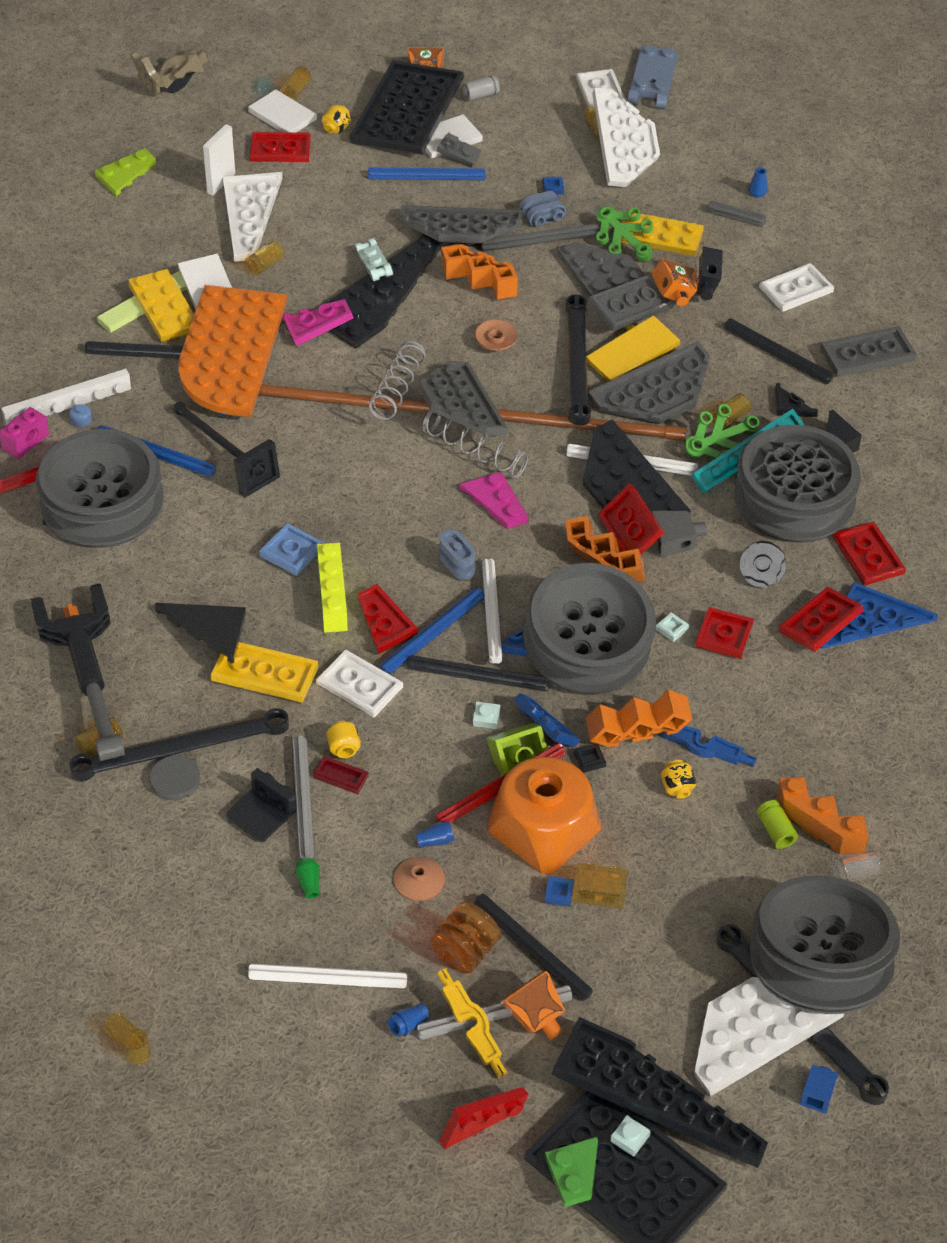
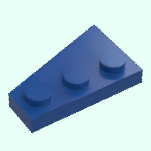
[514,693,581,747]

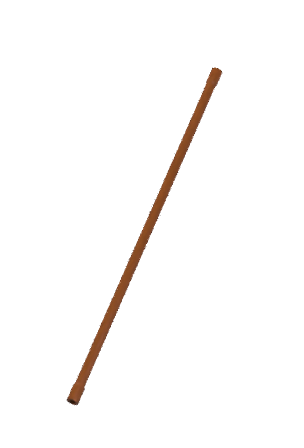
[258,384,686,441]

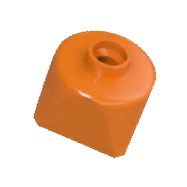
[487,757,601,874]

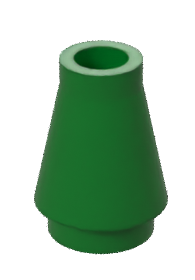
[294,858,320,899]

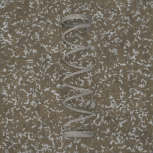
[369,341,426,420]
[422,411,528,479]

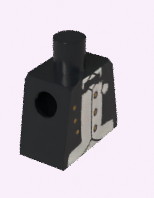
[691,246,723,300]

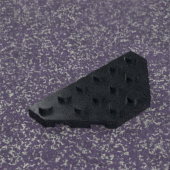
[583,419,691,513]

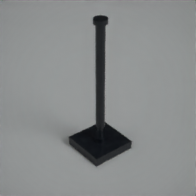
[173,401,280,498]

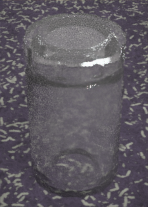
[830,850,881,882]

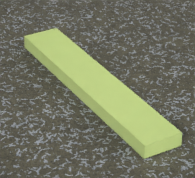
[97,271,187,333]

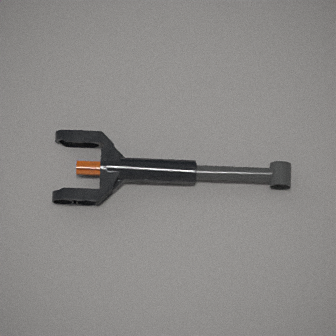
[30,583,125,761]

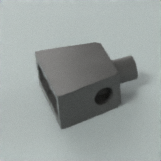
[652,511,707,558]

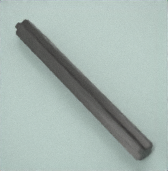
[480,223,599,251]

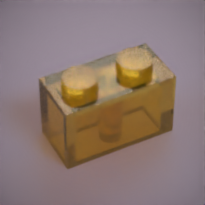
[572,863,629,909]

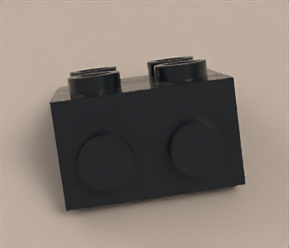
[227,768,296,842]

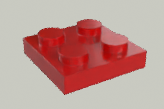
[695,607,754,659]

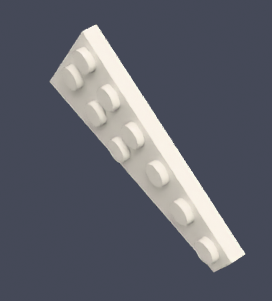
[223,172,283,262]

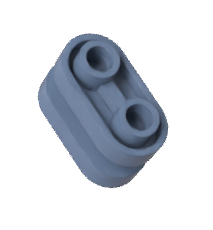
[520,191,566,227]
[439,530,476,580]

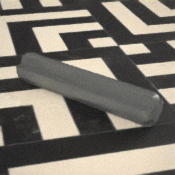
[707,201,766,227]

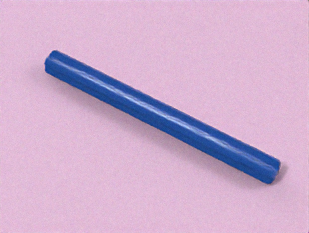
[368,167,486,180]
[97,425,216,477]
[380,588,485,675]

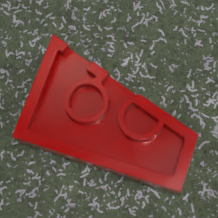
[358,584,418,655]
[439,1087,529,1150]

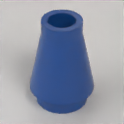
[748,167,768,197]
[416,820,455,848]
[388,1003,429,1037]

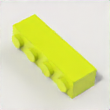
[317,543,348,633]

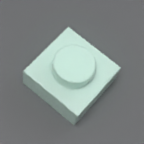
[473,702,501,729]
[611,1116,650,1156]

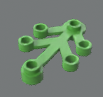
[596,206,654,262]
[685,404,760,459]

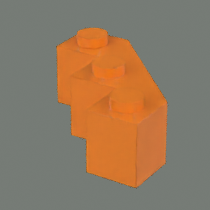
[441,244,518,300]
[565,516,646,582]
[585,690,692,747]
[777,777,869,854]

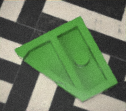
[545,1137,598,1208]

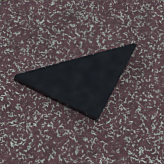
[155,603,246,663]

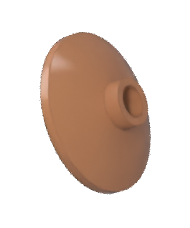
[475,320,518,351]
[393,857,445,901]

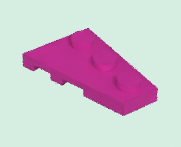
[283,299,354,346]
[460,472,528,529]

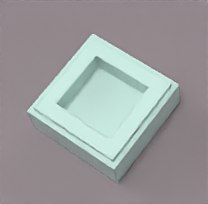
[656,612,689,642]

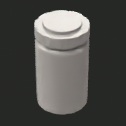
[462,75,500,101]

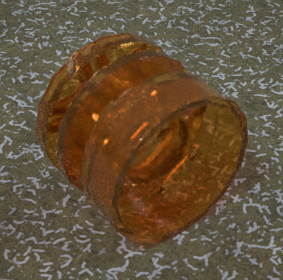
[430,902,501,974]

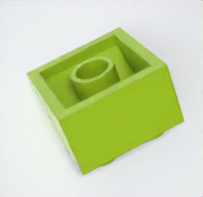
[487,723,547,776]

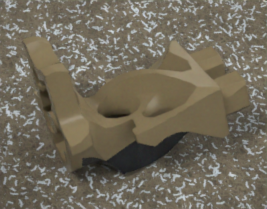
[130,48,208,96]

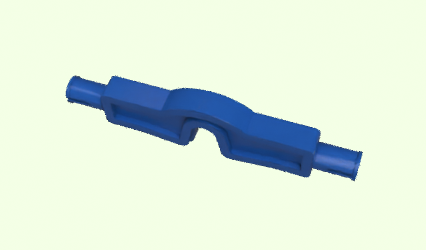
[661,726,757,767]

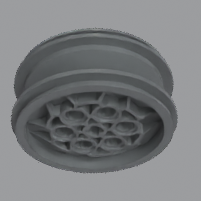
[734,425,861,543]
[36,429,164,548]
[523,563,656,695]
[750,876,900,1014]

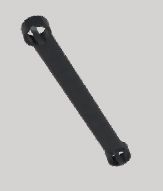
[566,294,591,426]
[69,708,289,781]
[717,924,889,1105]

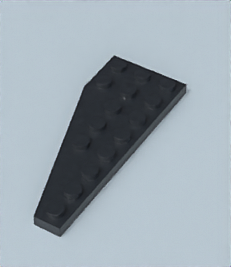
[325,235,441,349]
[551,1017,768,1168]

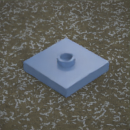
[259,523,324,576]

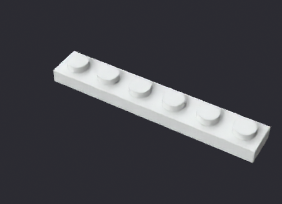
[2,369,131,425]

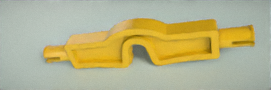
[437,968,508,1078]

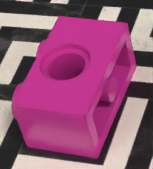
[0,407,49,459]

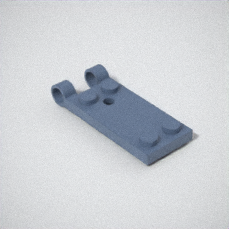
[628,46,678,109]

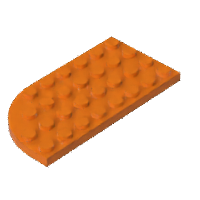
[178,285,287,417]

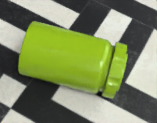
[756,800,798,849]

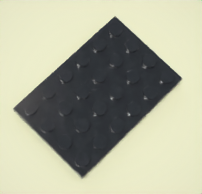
[349,60,464,155]
[524,1091,728,1243]

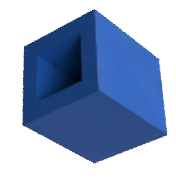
[800,1064,839,1114]

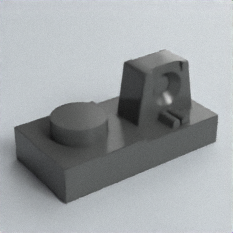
[437,132,481,168]

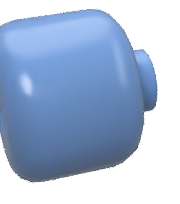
[69,404,92,427]

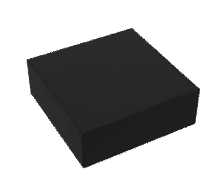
[574,744,606,773]

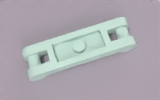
[355,238,393,281]

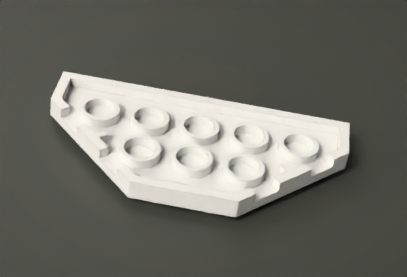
[592,88,660,187]
[694,977,844,1096]

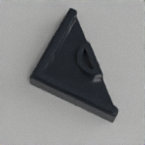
[775,383,818,417]

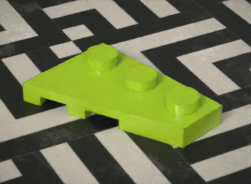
[94,148,156,197]

